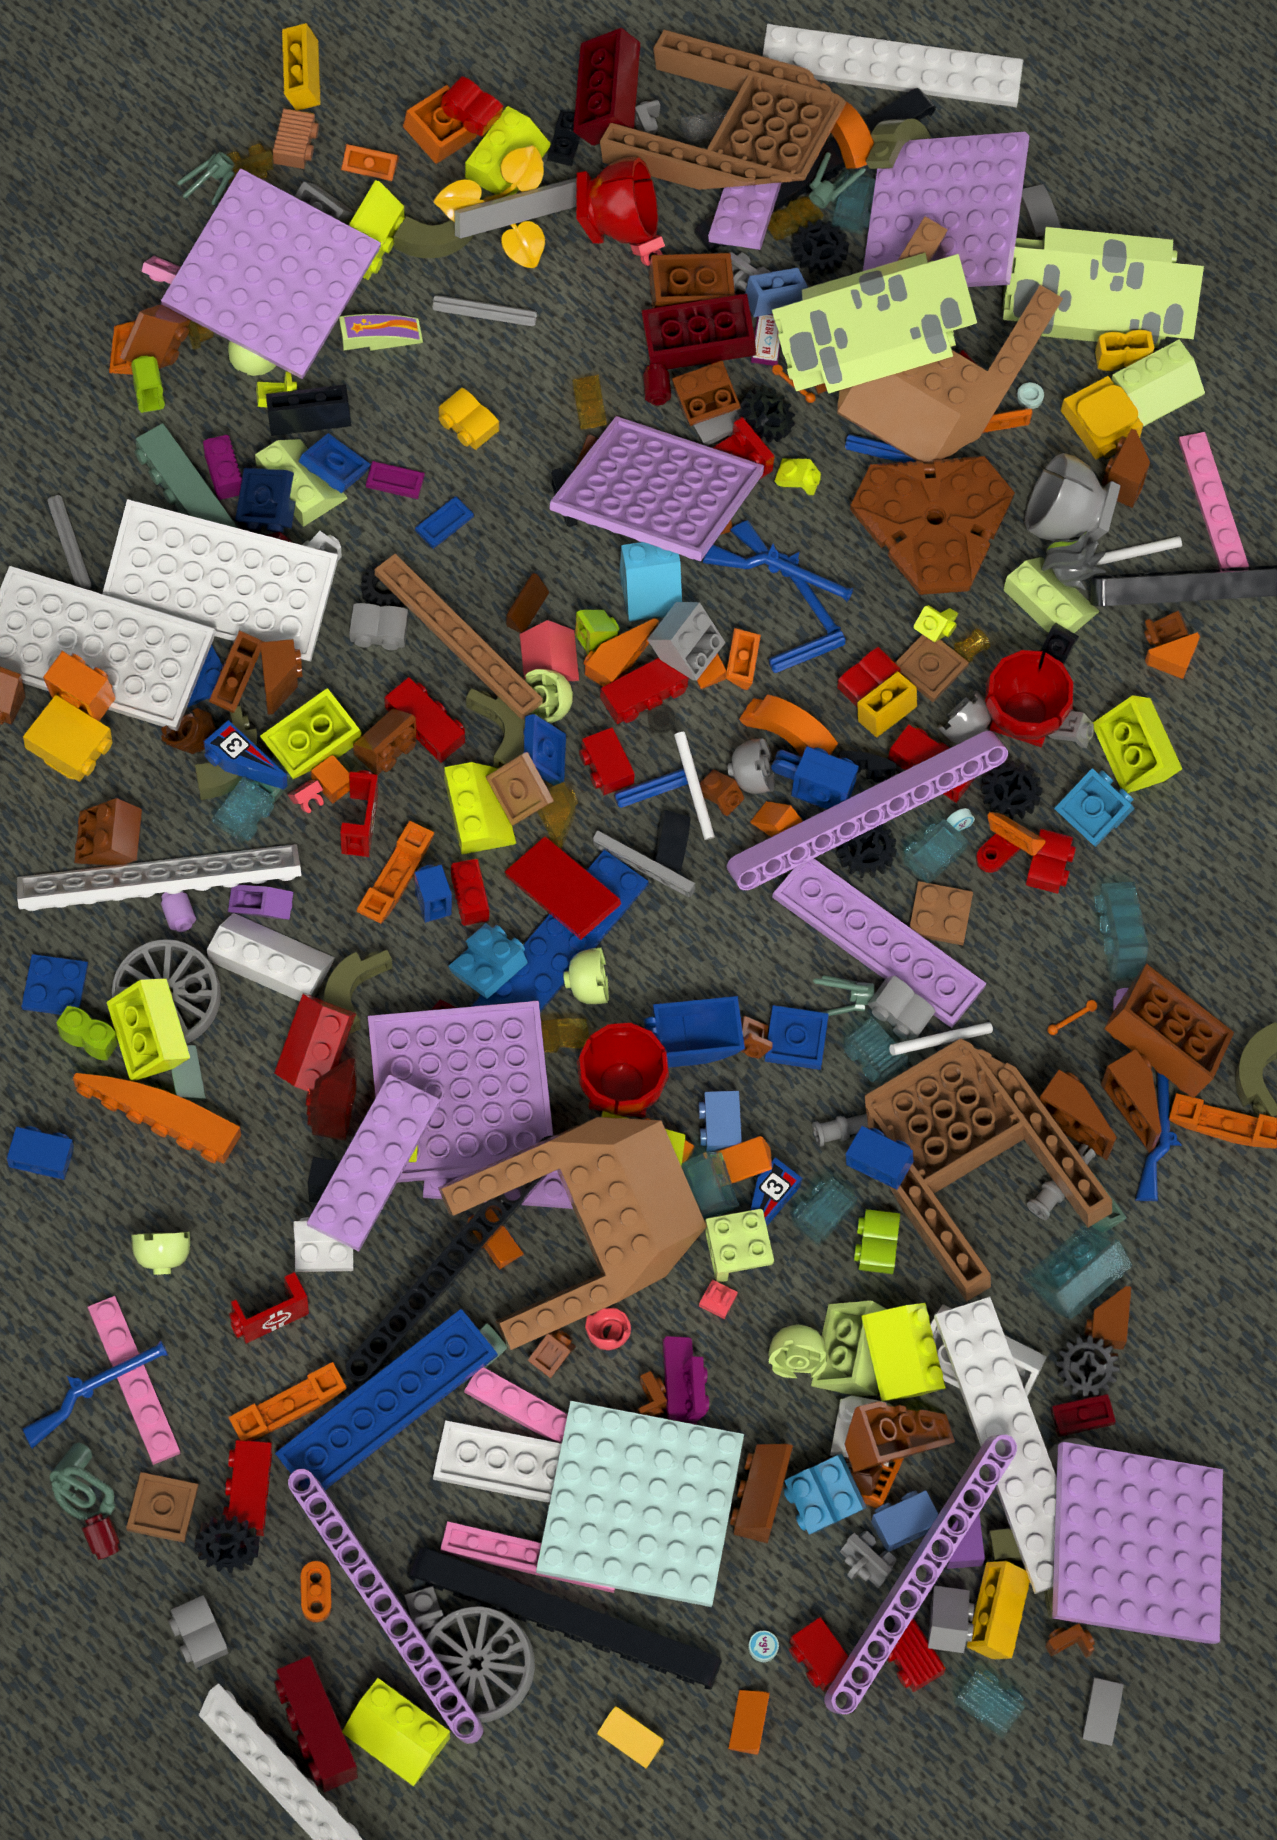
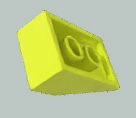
[260,688,362,779]

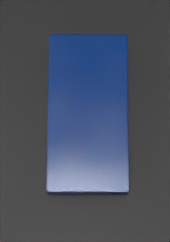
[415,496,474,549]

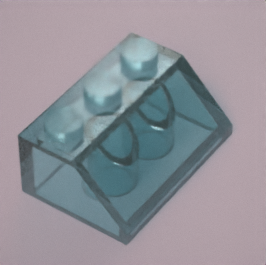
[1024,1225,1133,1320]

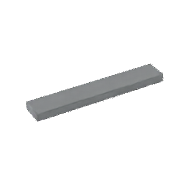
[455,178,577,238]

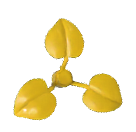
[433,146,545,268]

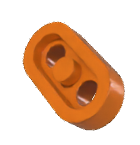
[301,1561,332,1622]

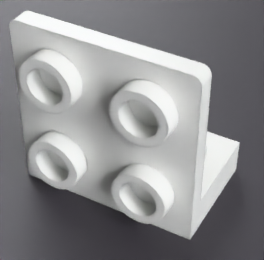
[294,1217,353,1272]

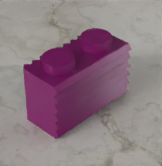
[203,435,242,501]

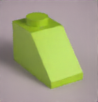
[575,610,619,655]

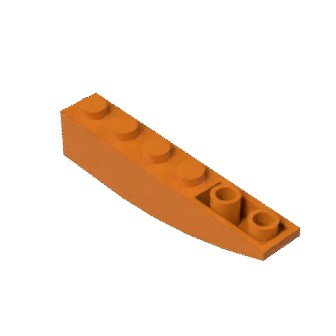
[73,1073,241,1164]

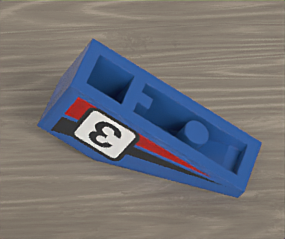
[204,720,288,790]
[751,1157,802,1226]

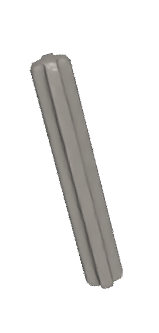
[432,295,537,326]
[48,495,91,590]

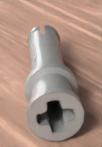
[812,1114,868,1147]
[1027,1144,1096,1220]

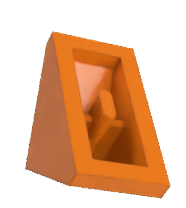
[1145,632,1200,679]
[750,801,803,837]

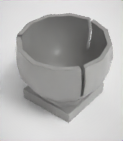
[1024,453,1121,546]

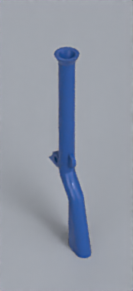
[730,520,841,635]
[703,543,853,602]
[1135,1072,1182,1201]
[23,1340,169,1449]

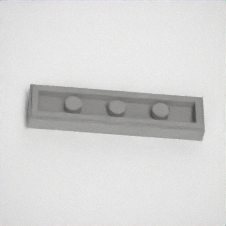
[593,830,696,898]

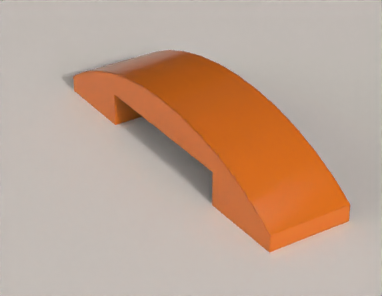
[357,821,434,924]
[1169,1093,1277,1148]
[228,1362,347,1441]

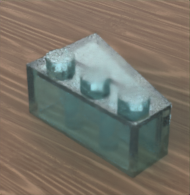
[1095,882,1148,982]

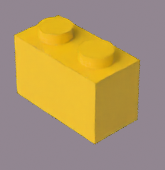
[857,672,917,738]

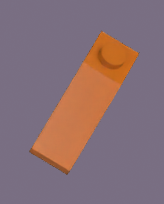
[584,618,659,687]

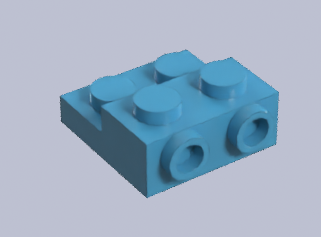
[1054,768,1135,847]
[448,923,528,999]
[784,1454,867,1534]

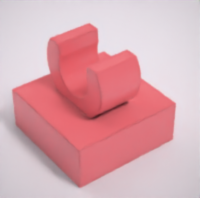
[630,235,665,266]
[287,780,324,813]
[699,1279,738,1319]

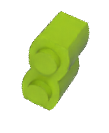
[131,356,165,413]
[56,1006,118,1060]
[854,1209,900,1274]

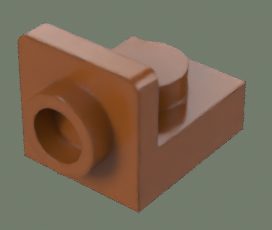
[528,1330,576,1378]

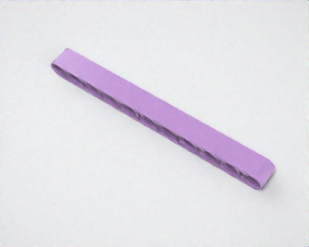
[727,731,1008,890]
[824,1435,1017,1714]
[288,1469,483,1744]

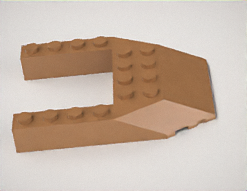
[600,30,846,190]
[837,216,1063,464]
[865,1038,1112,1302]
[438,1117,707,1350]

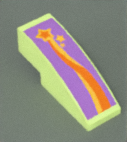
[339,314,423,351]

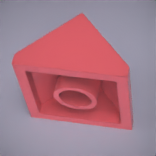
[520,620,579,681]

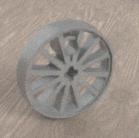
[112,940,221,1044]
[420,1607,535,1723]

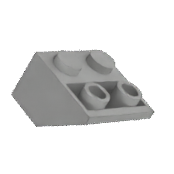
[647,602,725,680]

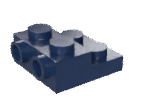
[235,468,296,533]

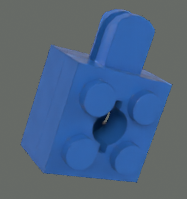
[771,747,859,809]

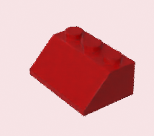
[274,993,356,1096]

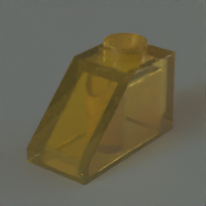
[537,782,578,849]

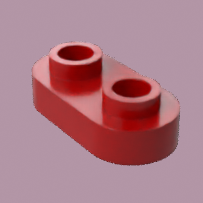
[976,834,1021,873]

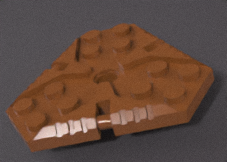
[850,456,1015,595]

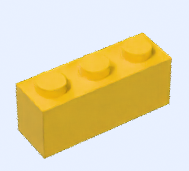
[282,23,320,111]
[967,1561,1030,1659]

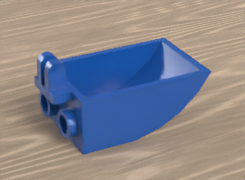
[643,996,745,1068]

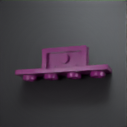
[663,1336,709,1425]

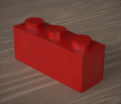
[600,658,689,724]
[384,677,465,763]
[888,724,975,803]
[223,1440,272,1536]

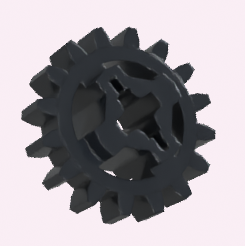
[791,219,849,275]
[739,386,795,443]
[981,760,1043,820]
[836,824,897,878]
[1056,1333,1120,1398]
[194,1515,260,1573]

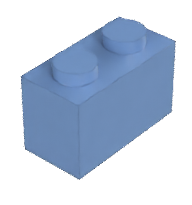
[745,268,808,317]
[698,1091,742,1154]
[871,1490,939,1552]

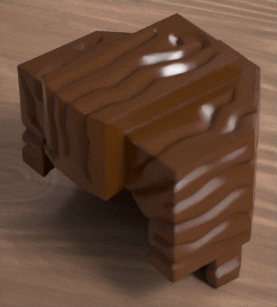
[161,708,216,754]

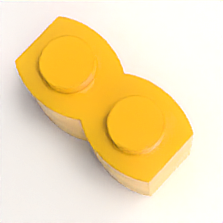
[1095,330,1154,371]
[439,388,499,450]

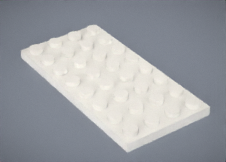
[102,499,339,662]
[0,566,216,731]

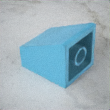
[619,542,682,622]

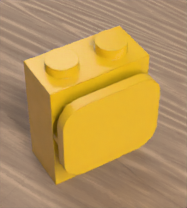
[1061,376,1143,460]
[23,695,113,782]

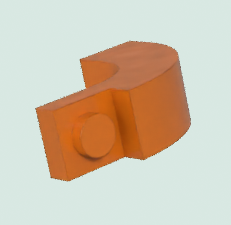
[831,102,874,169]
[739,694,838,757]

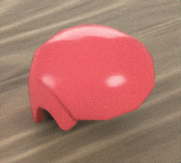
[585,1308,631,1350]

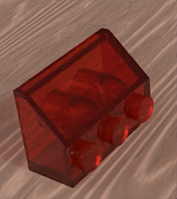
[306,1058,357,1141]

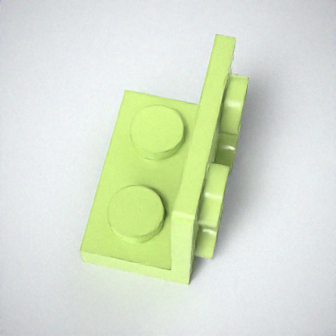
[705,1209,774,1282]

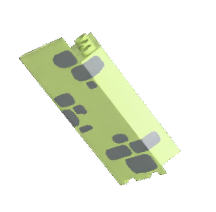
[1002,227,1204,348]
[772,253,977,393]

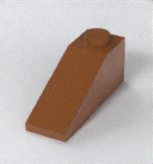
[209,630,264,713]

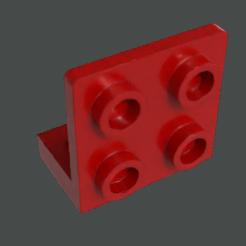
[713,417,775,480]

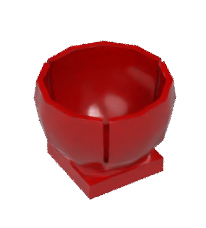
[576,157,658,244]
[985,650,1073,748]
[577,1023,669,1118]

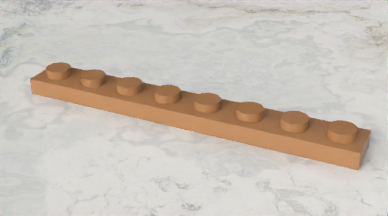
[374,554,543,720]

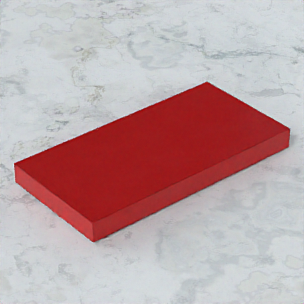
[505,836,621,940]

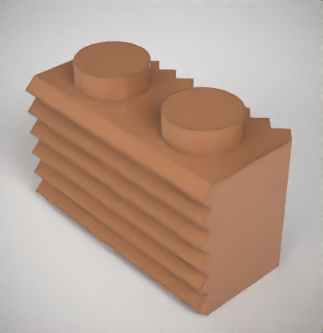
[273,108,319,169]

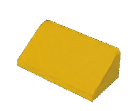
[597,1706,664,1768]

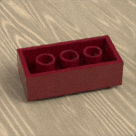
[573,28,641,146]
[641,294,756,370]
[273,1656,358,1793]

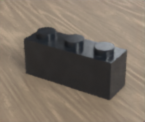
[266,384,351,436]

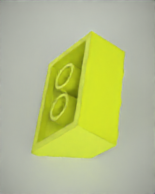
[465,106,551,197]
[348,180,405,280]
[1093,695,1182,793]
[444,762,516,855]
[107,979,190,1081]
[861,1303,945,1402]
[342,1678,450,1787]

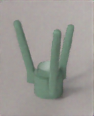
[177,152,235,205]
[809,152,866,209]
[813,975,874,1016]

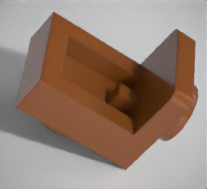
[1144,611,1190,647]
[700,769,744,816]
[741,1016,773,1059]
[638,1371,667,1418]
[1045,1623,1095,1658]

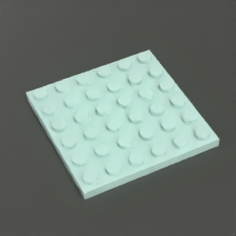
[536,1401,744,1607]

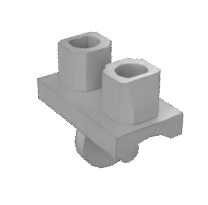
[730,252,770,292]
[840,1531,897,1588]

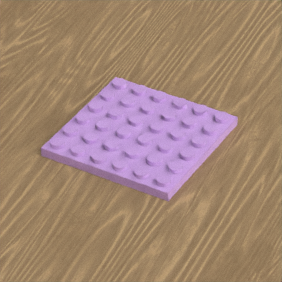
[863,132,1030,287]
[161,168,381,379]
[550,416,764,561]
[368,1001,553,1183]
[1052,1442,1223,1644]

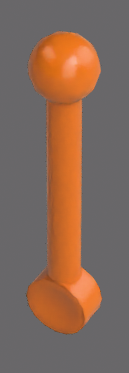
[772,365,816,403]
[1047,1000,1097,1035]

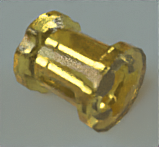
[954,628,991,663]

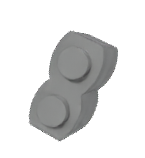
[349,603,409,650]
[868,975,936,1039]
[168,1595,228,1669]

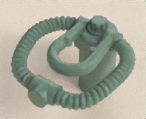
[50,1443,116,1520]

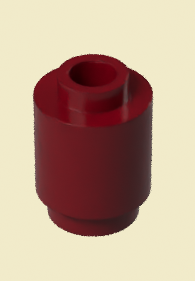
[643,364,671,406]
[81,1513,120,1560]

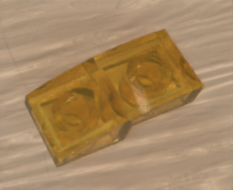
[767,196,824,241]
[572,375,607,430]
[541,1018,589,1053]

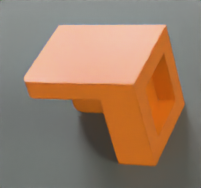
[311,755,350,804]

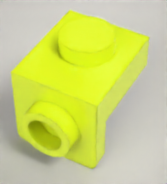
[256,372,297,408]
[775,459,821,495]
[913,605,958,642]

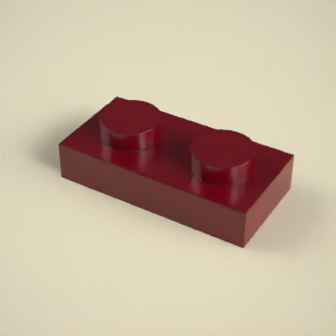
[1051,1394,1116,1437]

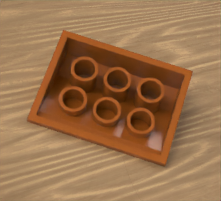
[1104,963,1234,1098]

